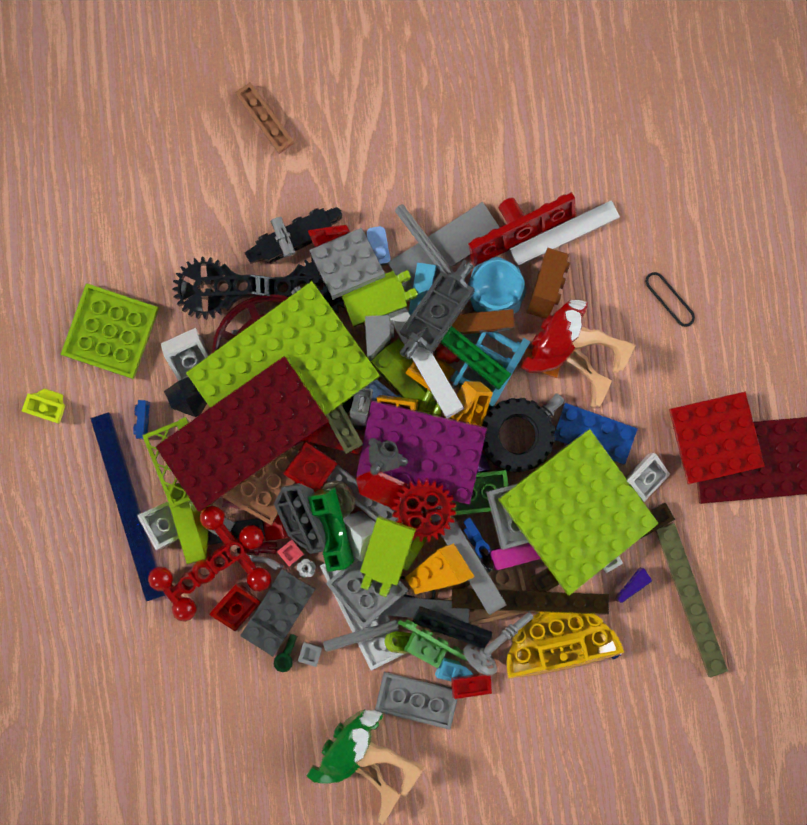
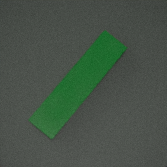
[440,326,511,390]

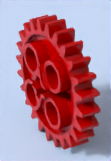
[392,478,456,542]

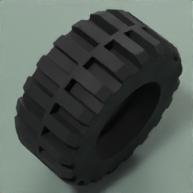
[482,398,555,472]

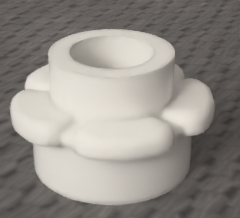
[297,559,316,578]

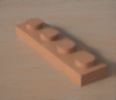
[235,82,294,154]

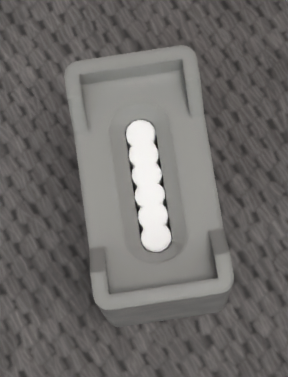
[350,388,373,430]

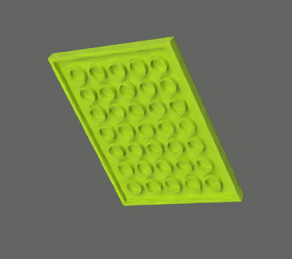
[186,281,380,415]

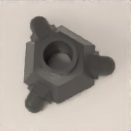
[369,438,408,475]

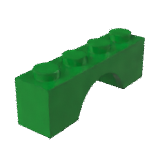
[308,487,354,572]

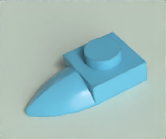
[435,658,473,681]

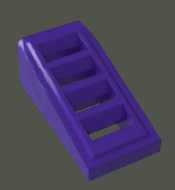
[615,567,652,603]

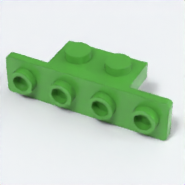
[397,620,467,668]

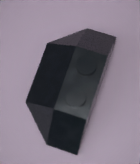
[164,377,207,417]

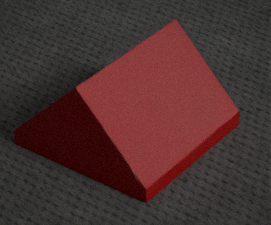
[356,471,408,509]
[209,582,261,632]

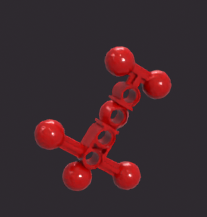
[148,506,271,622]

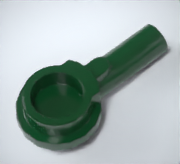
[273,634,298,673]

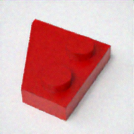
[308,225,350,247]

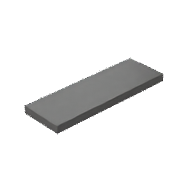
[388,202,500,291]

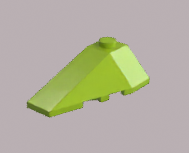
[371,338,436,411]
[167,483,210,564]

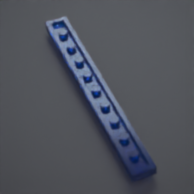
[90,412,165,602]

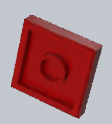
[283,441,338,492]

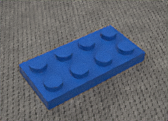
[554,403,638,465]

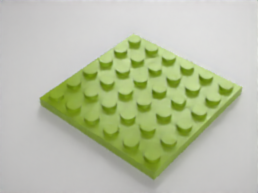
[498,429,659,595]

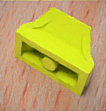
[22,388,65,424]

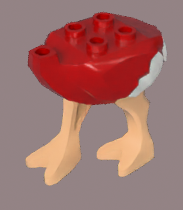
[521,300,636,409]

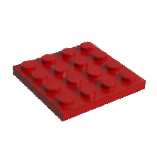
[669,391,765,484]

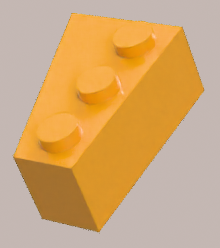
[443,381,493,426]

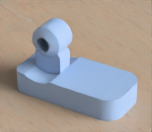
[367,226,391,265]

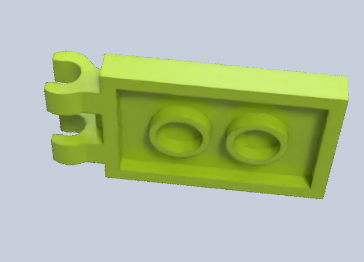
[341,270,418,327]
[360,516,416,597]

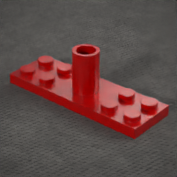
[468,192,575,267]

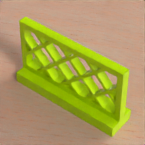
[142,417,191,508]

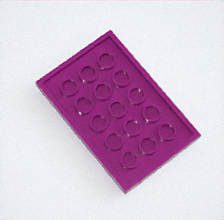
[356,401,487,505]

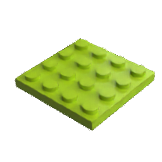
[60,283,159,379]

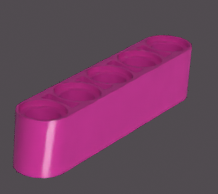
[490,543,541,570]

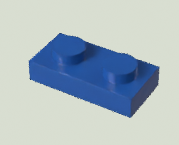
[133,400,150,440]

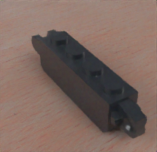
[245,207,342,264]

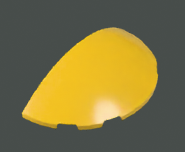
[507,612,624,679]

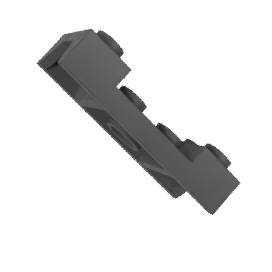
[240,568,316,656]

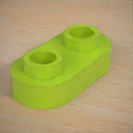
[384,631,412,654]

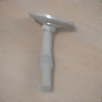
[464,612,534,676]

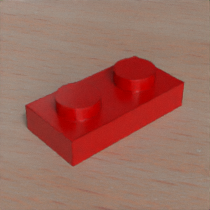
[451,674,492,699]

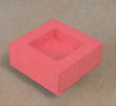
[277,540,304,567]

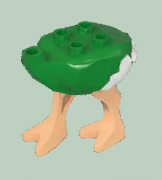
[306,709,424,825]

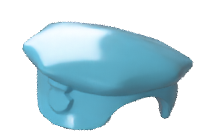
[468,257,527,313]

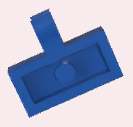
[463,518,491,558]

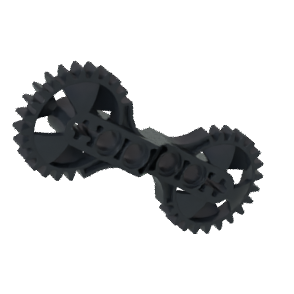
[172,257,345,320]

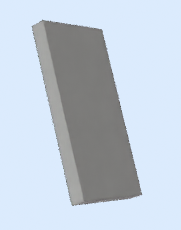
[375,671,458,730]

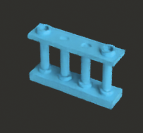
[451,331,531,410]

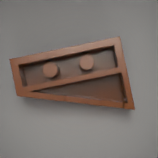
[526,247,570,319]

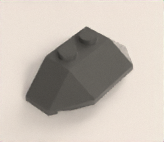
[274,483,326,554]

